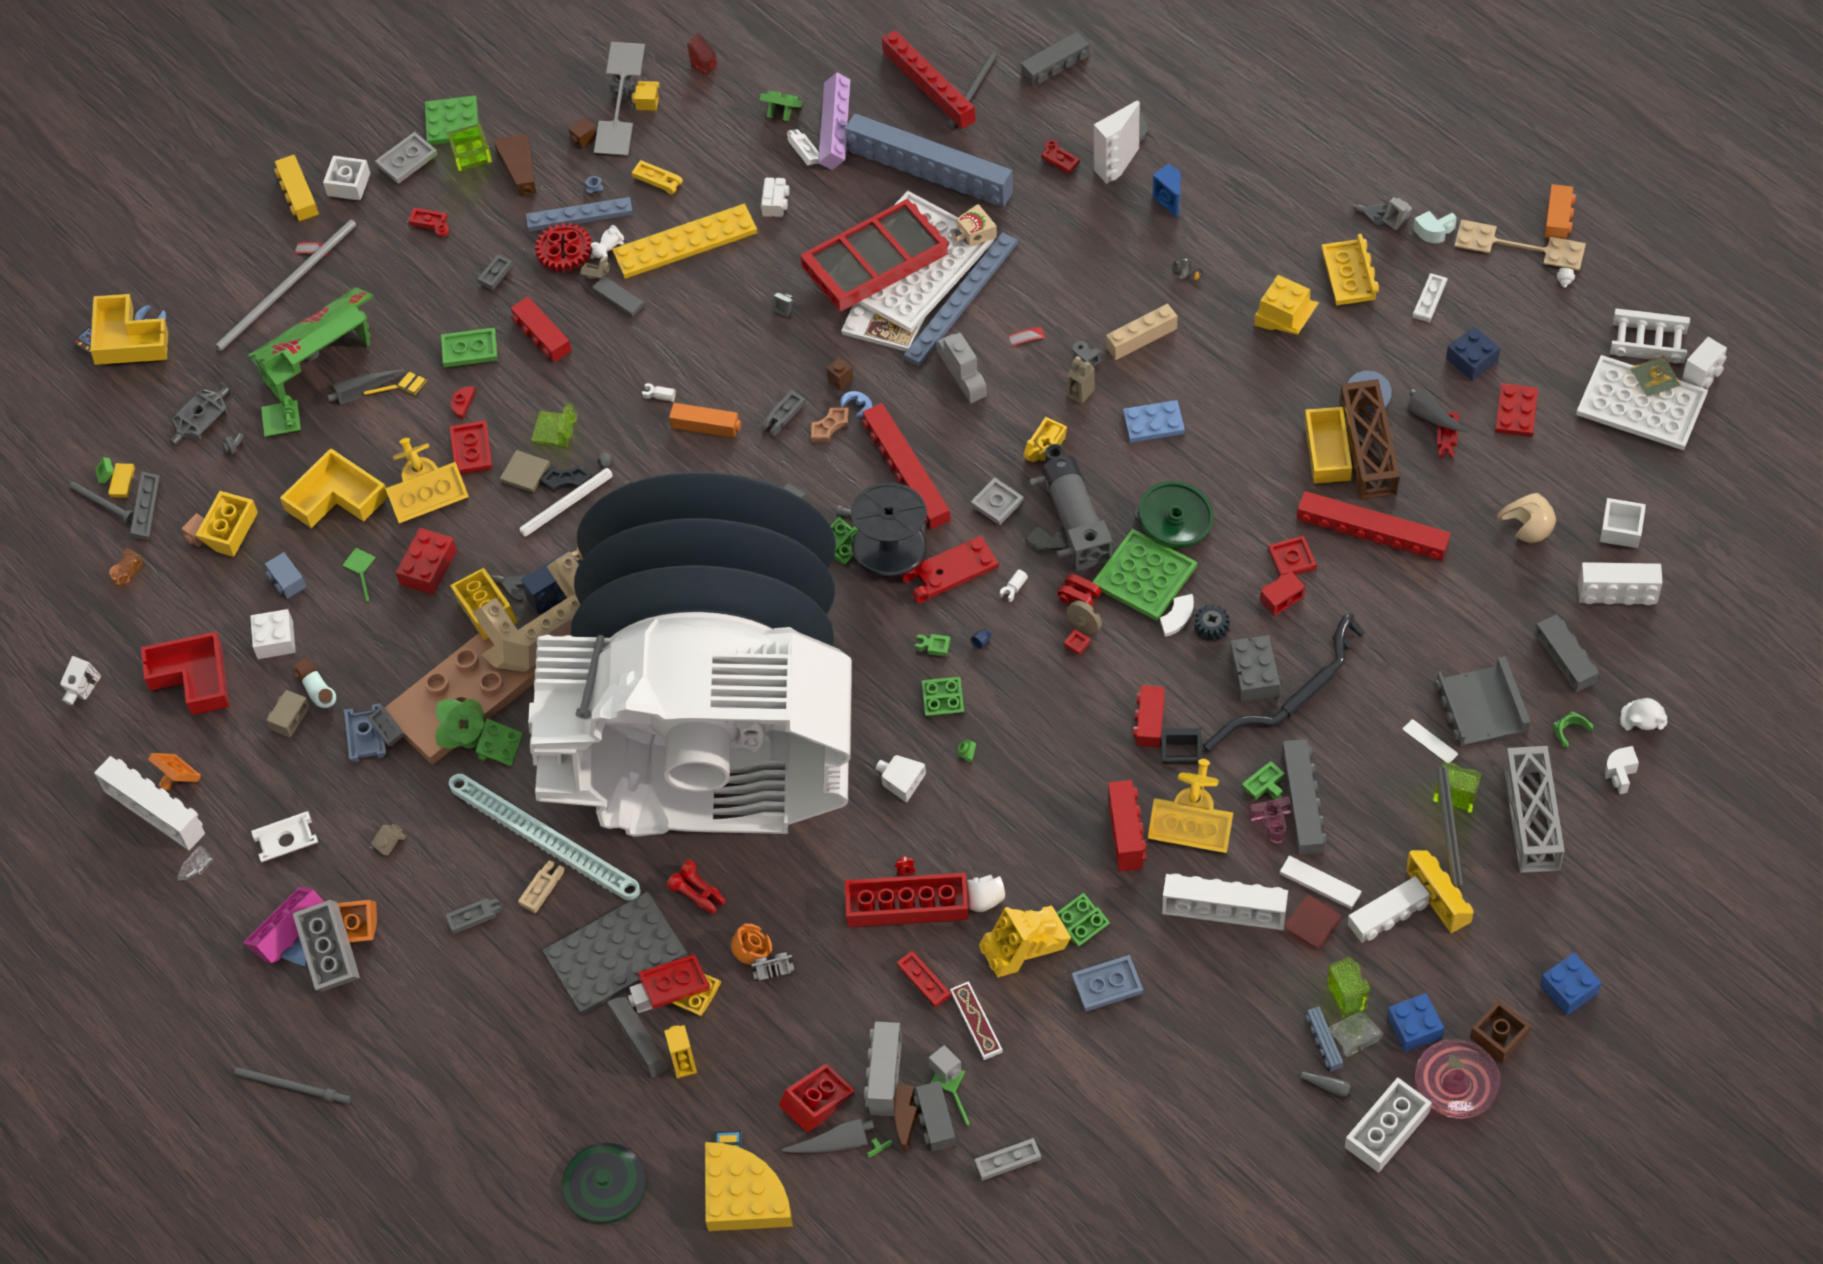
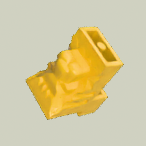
[979,906,1071,977]

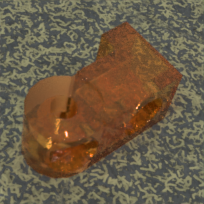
[109,547,145,586]

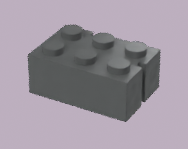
[1230,635,1280,702]

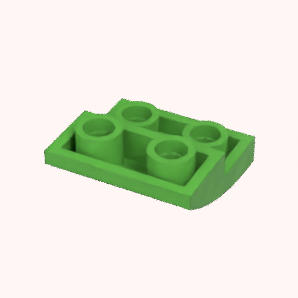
[830,517,858,565]
[922,677,964,716]
[1057,893,1110,947]

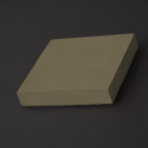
[500,450,550,493]

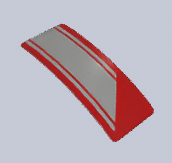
[295,242,328,256]
[1009,327,1045,346]

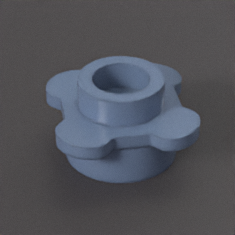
[585,176,603,194]

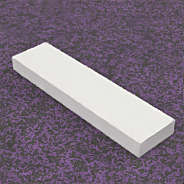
[1280,856,1361,910]

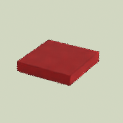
[1268,536,1317,576]

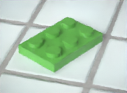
[441,328,498,368]

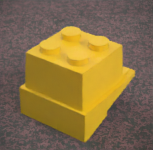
[1254,275,1319,335]

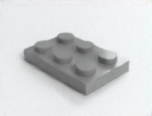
[375,132,438,184]

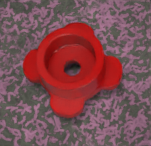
[895,857,916,876]

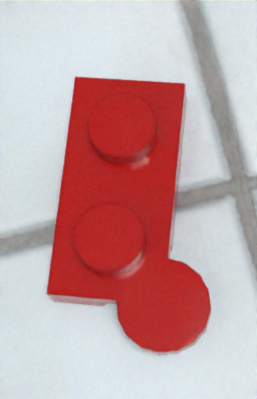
[1041,140,1080,174]
[408,208,449,237]

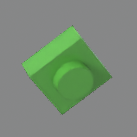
[95,457,114,484]

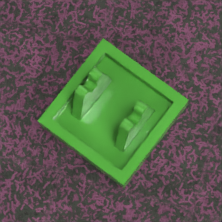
[760,91,803,121]

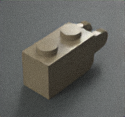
[1067,356,1095,404]

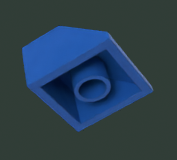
[1152,163,1181,218]

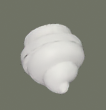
[1556,268,1575,288]

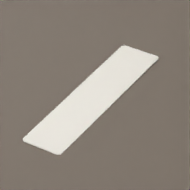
[1403,719,1458,764]

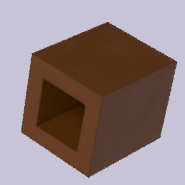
[568,117,597,148]
[826,357,853,391]

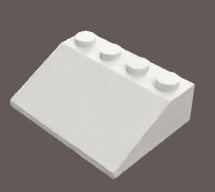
[1094,100,1140,184]

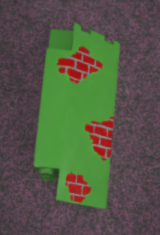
[248,287,374,402]

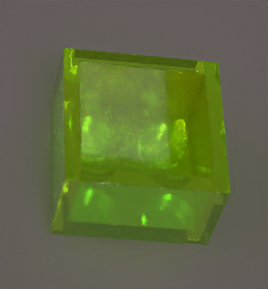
[447,123,492,171]
[1433,762,1482,813]
[1326,957,1370,1017]

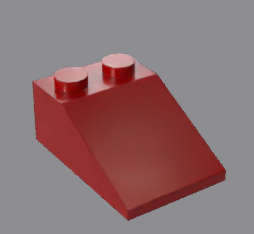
[779,1063,856,1133]

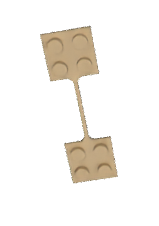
[1454,220,1586,271]

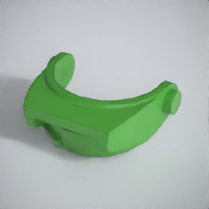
[1552,711,1594,748]

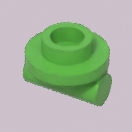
[958,740,976,762]

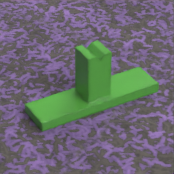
[867,1138,892,1158]

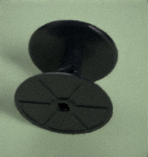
[851,483,927,576]

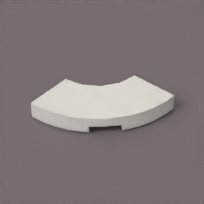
[1160,594,1194,637]

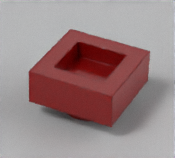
[1064,629,1091,656]

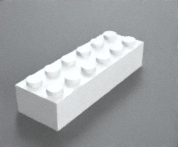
[94,756,205,850]
[1162,874,1288,930]

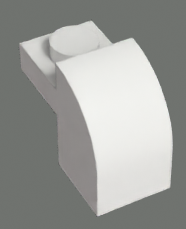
[1605,746,1639,794]

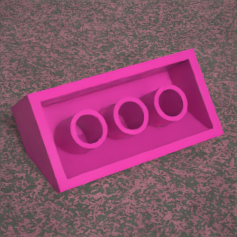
[243,887,324,963]

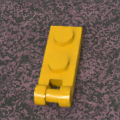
[632,160,683,195]

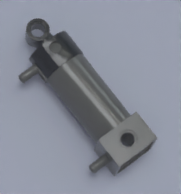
[1029,444,1112,572]

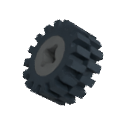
[1195,604,1230,641]

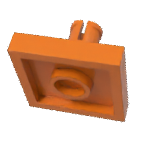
[148,753,201,790]

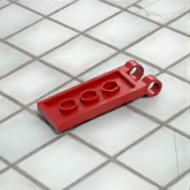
[900,536,999,603]

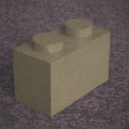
[267,690,310,738]

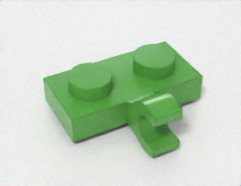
[1242,761,1285,802]

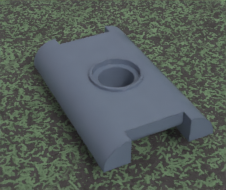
[344,704,386,762]

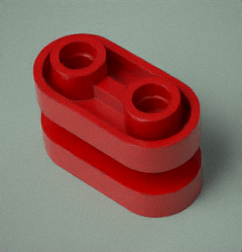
[1057,574,1101,606]

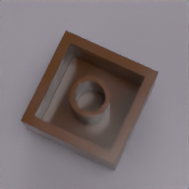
[1470,1000,1531,1064]

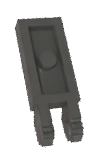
[761,390,806,436]

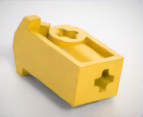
[1023,417,1067,462]

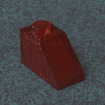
[687,33,717,75]

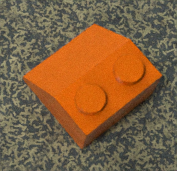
[338,900,377,942]

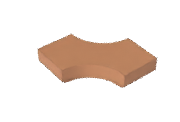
[811,408,849,442]

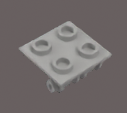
[752,952,794,981]

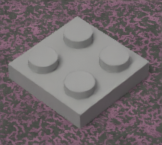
[971,478,1024,525]

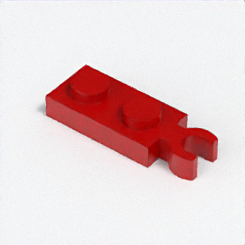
[1437,412,1459,459]

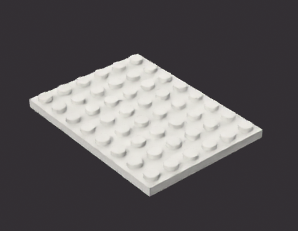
[829,191,994,333]

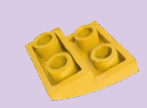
[672,974,721,1016]

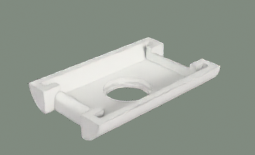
[251,811,318,863]

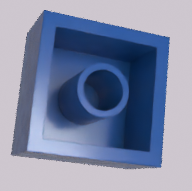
[1540,953,1602,1015]
[1387,993,1444,1053]

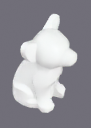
[590,225,624,259]

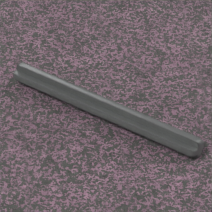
[1436,767,1463,887]

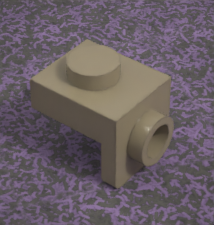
[581,257,610,279]
[371,824,406,856]

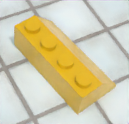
[1406,850,1474,933]

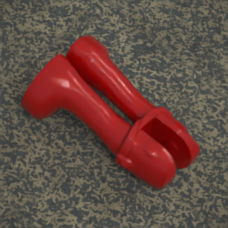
[666,859,726,915]

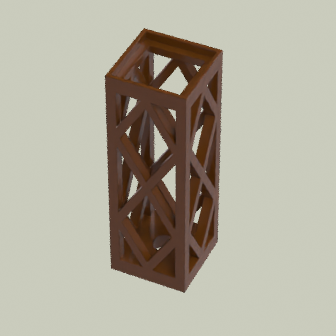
[1339,379,1400,499]

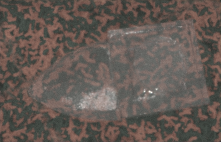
[177,846,214,881]

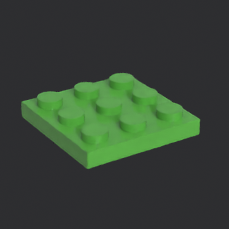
[425,95,479,145]

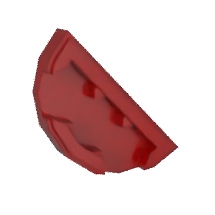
[451,387,476,419]

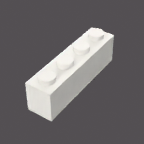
[1347,876,1430,943]

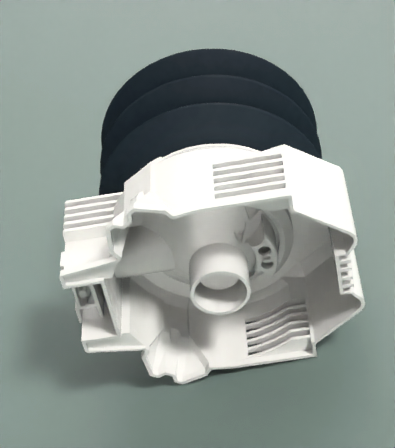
[528,472,852,837]

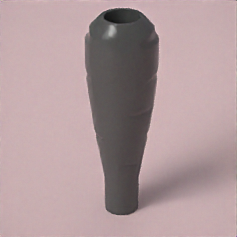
[1301,1071,1351,1097]

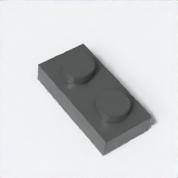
[478,255,513,290]

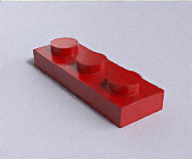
[897,950,951,1008]

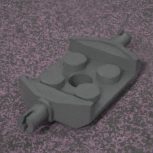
[170,386,230,446]

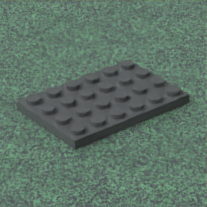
[542,892,688,1016]

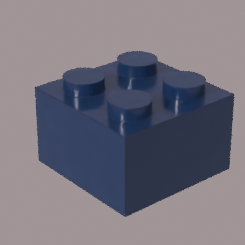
[1446,326,1501,381]

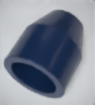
[971,629,991,649]

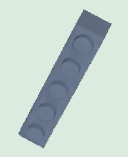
[1305,1007,1343,1072]

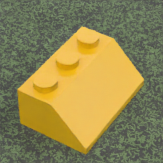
[196,491,258,557]

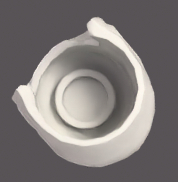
[967,875,1005,912]

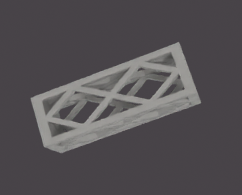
[1503,746,1565,873]

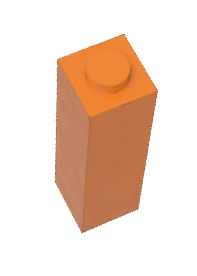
[669,403,741,438]

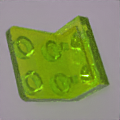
[532,403,577,446]

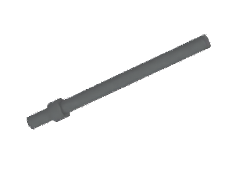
[947,53,997,129]
[234,1067,351,1104]

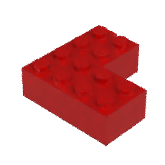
[141,632,230,715]

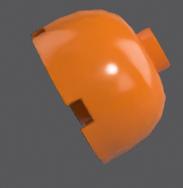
[731,923,772,965]

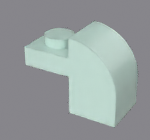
[1413,211,1457,243]

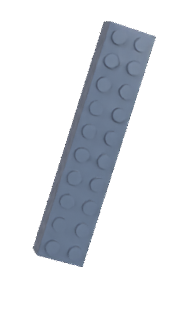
[845,114,1013,208]

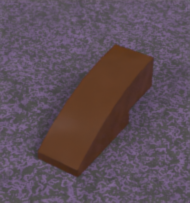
[894,1083,918,1153]

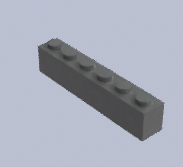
[1282,739,1326,855]

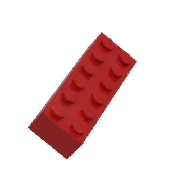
[845,873,969,927]

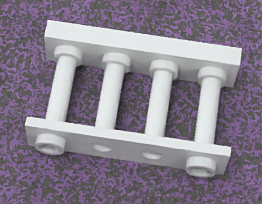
[1610,309,1690,364]

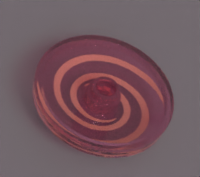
[1415,1039,1500,1118]

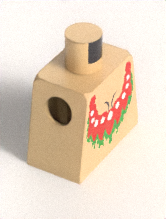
[951,204,997,246]

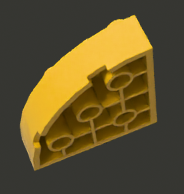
[705,1142,793,1231]

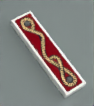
[950,981,1003,1060]

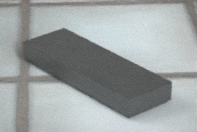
[592,276,644,317]

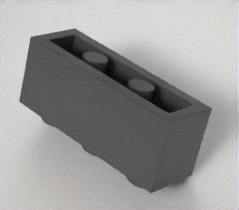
[913,1081,956,1151]

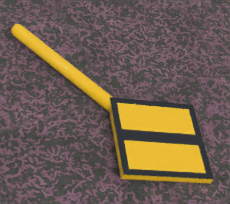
[364,370,428,395]

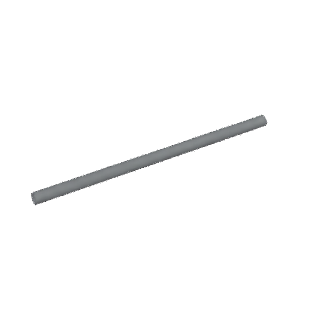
[215,219,357,351]

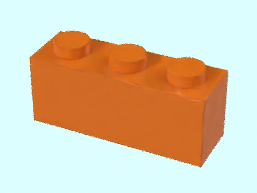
[1545,184,1576,239]

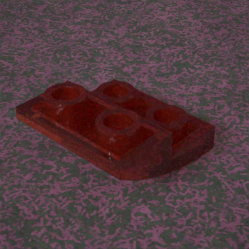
[1284,894,1343,949]

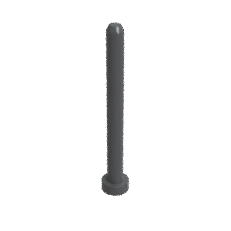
[69,482,133,524]
[575,635,604,719]

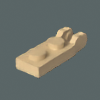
[518,860,564,913]

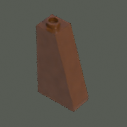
[494,134,537,195]

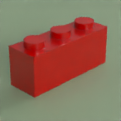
[1133,685,1165,747]

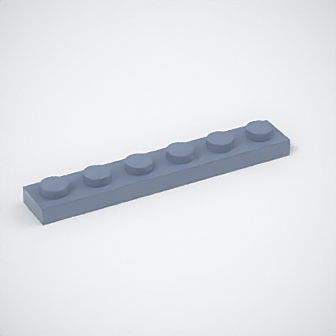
[526,197,633,232]

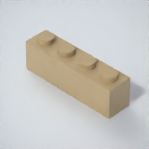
[1106,304,1178,360]

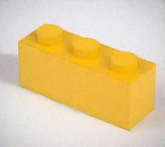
[665,1025,697,1078]

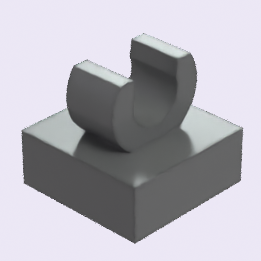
[772,292,793,317]

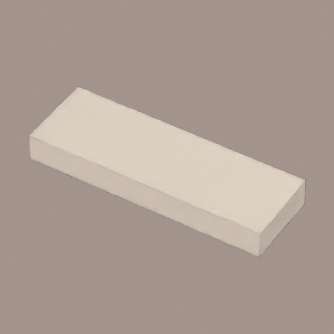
[1412,273,1447,323]

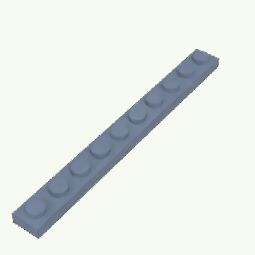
[904,232,1018,366]

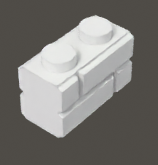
[761,178,789,217]

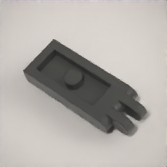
[445,898,502,934]

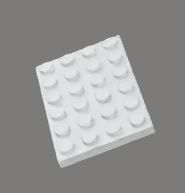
[1576,355,1708,450]

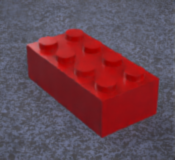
[1108,780,1146,872]

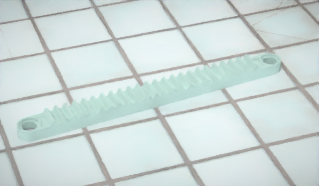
[449,774,640,901]

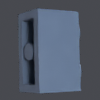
[265,552,306,599]

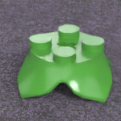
[435,699,484,749]

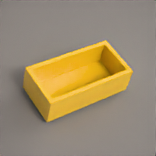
[1305,407,1352,484]

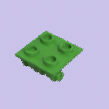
[261,395,301,437]
[475,718,522,766]

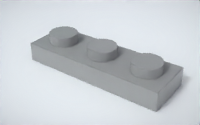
[975,1138,1041,1181]

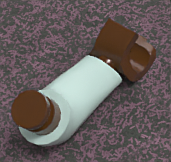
[292,658,336,708]

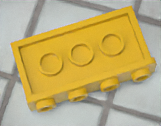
[1321,234,1379,305]

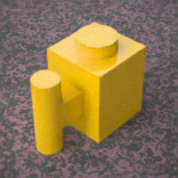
[632,81,659,111]

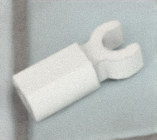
[642,383,676,402]
[1000,570,1028,602]

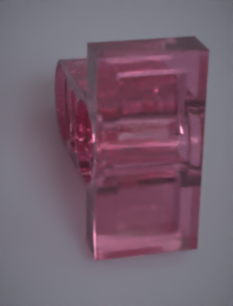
[1250,797,1291,844]

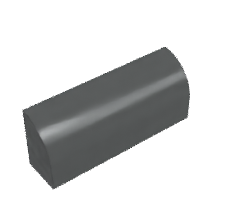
[607,997,670,1078]

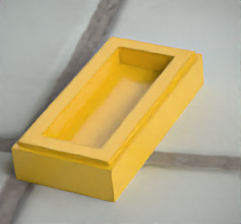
[109,463,135,498]

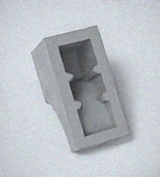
[1382,197,1412,231]

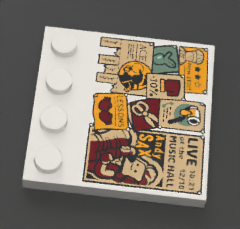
[841,303,925,351]

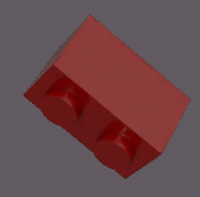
[1260,571,1305,616]

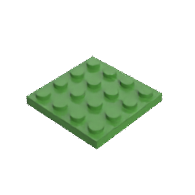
[1093,529,1197,621]

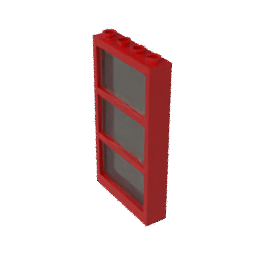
[800,198,949,312]

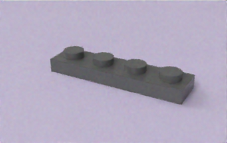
[129,471,160,541]

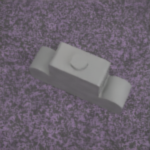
[936,333,987,403]

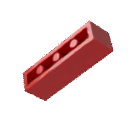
[511,297,572,362]

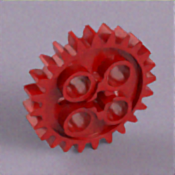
[535,222,592,273]

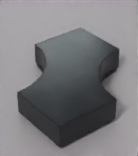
[540,465,593,493]

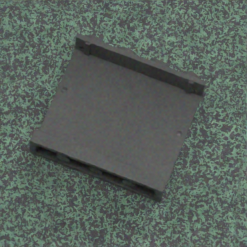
[1435,656,1531,747]

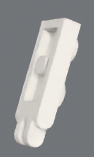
[787,129,819,165]

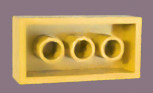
[450,568,518,640]

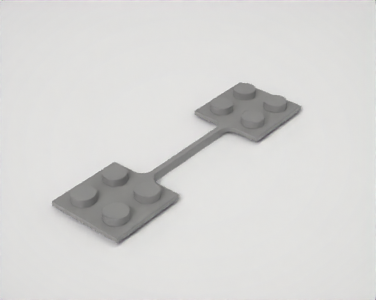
[594,42,645,156]

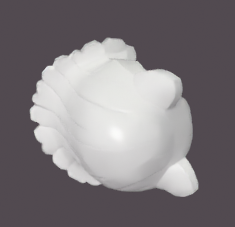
[1620,698,1667,731]

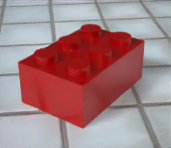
[396,528,457,595]

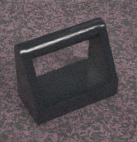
[1162,728,1202,764]

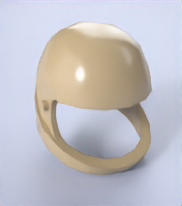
[1497,493,1556,543]

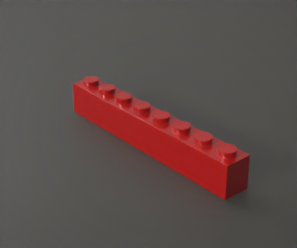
[881,30,976,129]
[861,403,951,529]
[1297,491,1451,561]

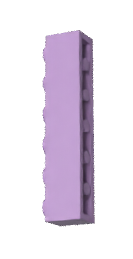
[818,72,850,170]

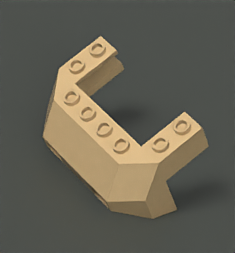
[473,551,580,672]

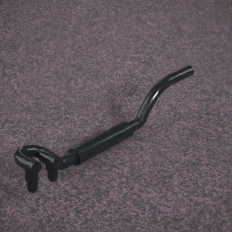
[1203,613,1365,753]

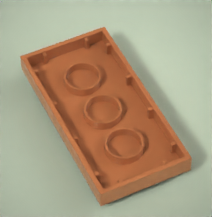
[385,633,536,765]

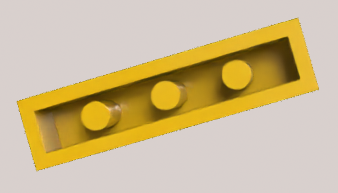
[274,155,319,221]

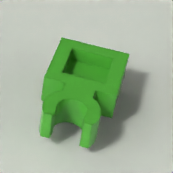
[915,634,950,657]

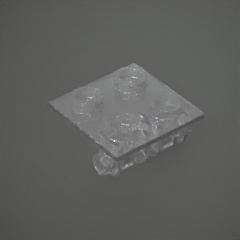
[1328,1011,1383,1056]

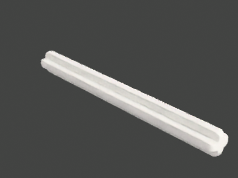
[519,468,612,536]

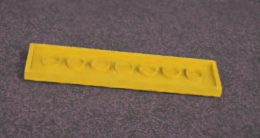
[612,204,757,279]

